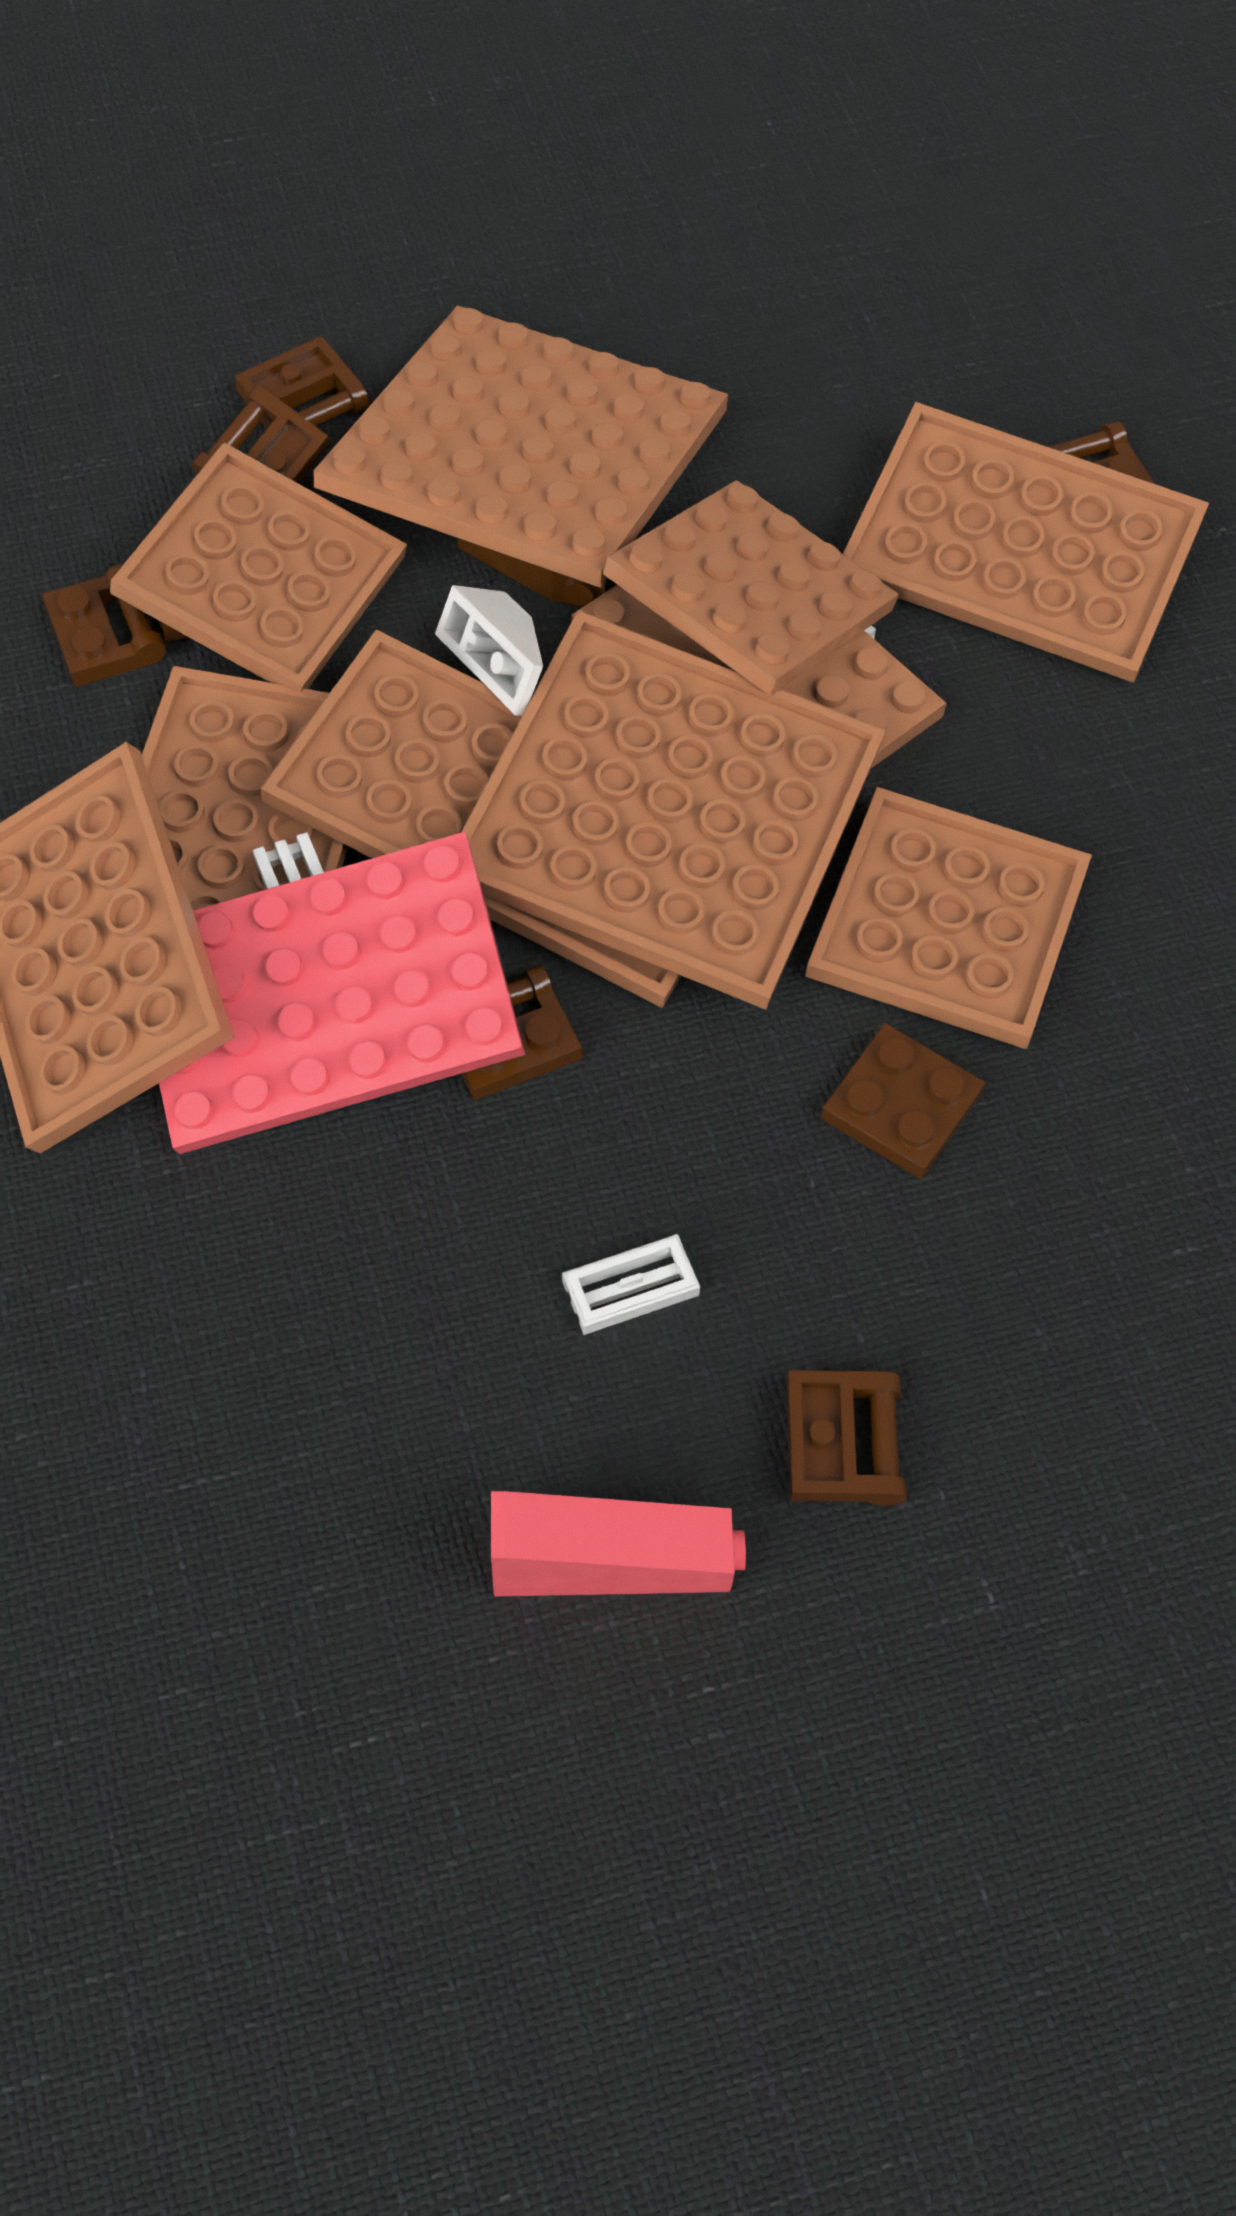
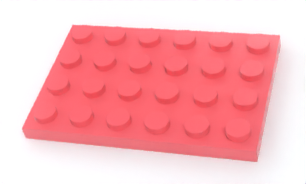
[159,832,526,1154]

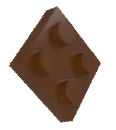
[821,1023,986,1180]

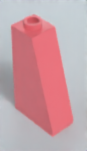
[491,1491,746,1596]

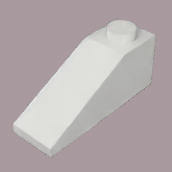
[435,585,543,716]

